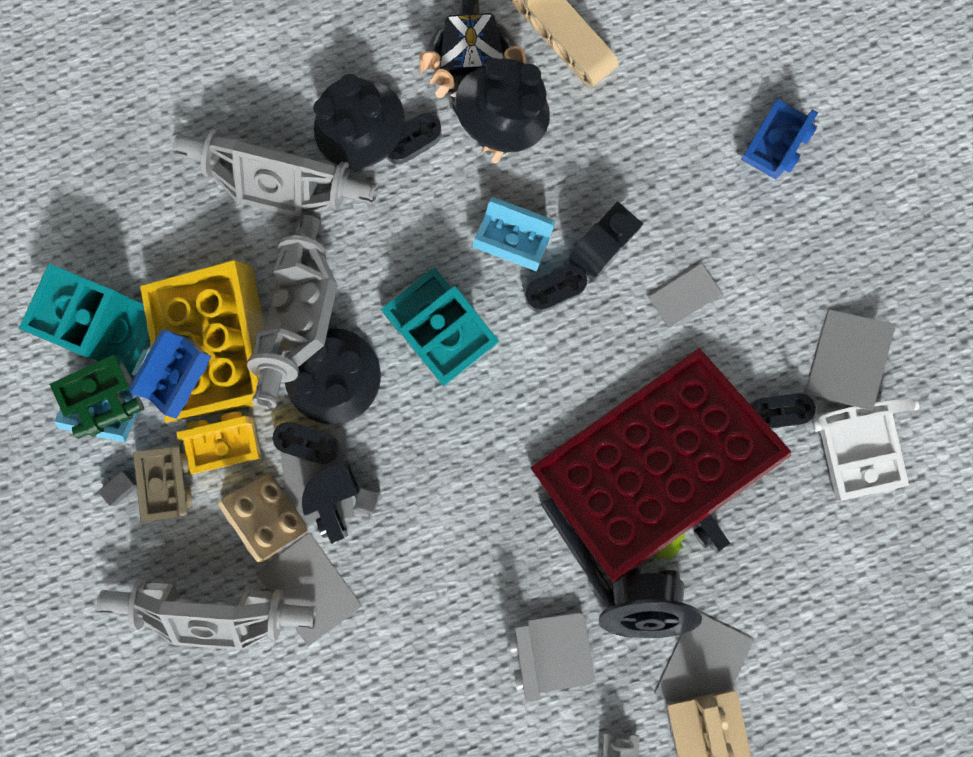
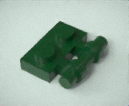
[49,354,144,439]

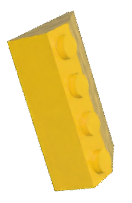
[140,260,279,422]

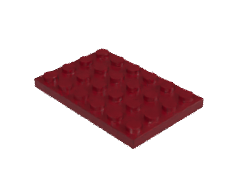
[530,347,792,583]

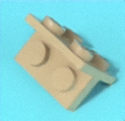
[218,474,308,565]
[667,690,752,757]

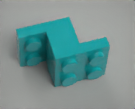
[18,263,151,376]
[380,267,500,387]

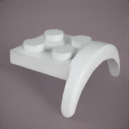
[812,399,919,501]

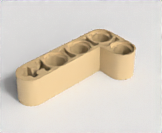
[510,0,619,89]

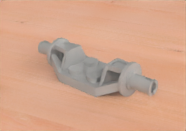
[173,129,378,218]
[247,215,338,408]
[97,579,317,650]

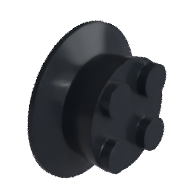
[455,58,550,152]
[313,74,405,169]
[285,328,381,424]
[599,568,702,638]

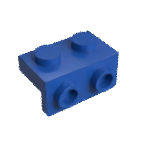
[741,99,819,180]
[129,329,212,419]

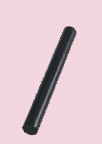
[540,497,615,608]

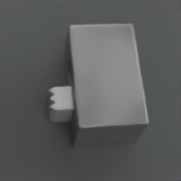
[97,470,136,506]
[354,487,381,517]

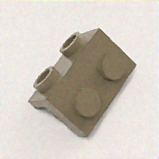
[132,445,193,523]

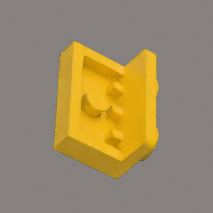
[176,412,262,475]

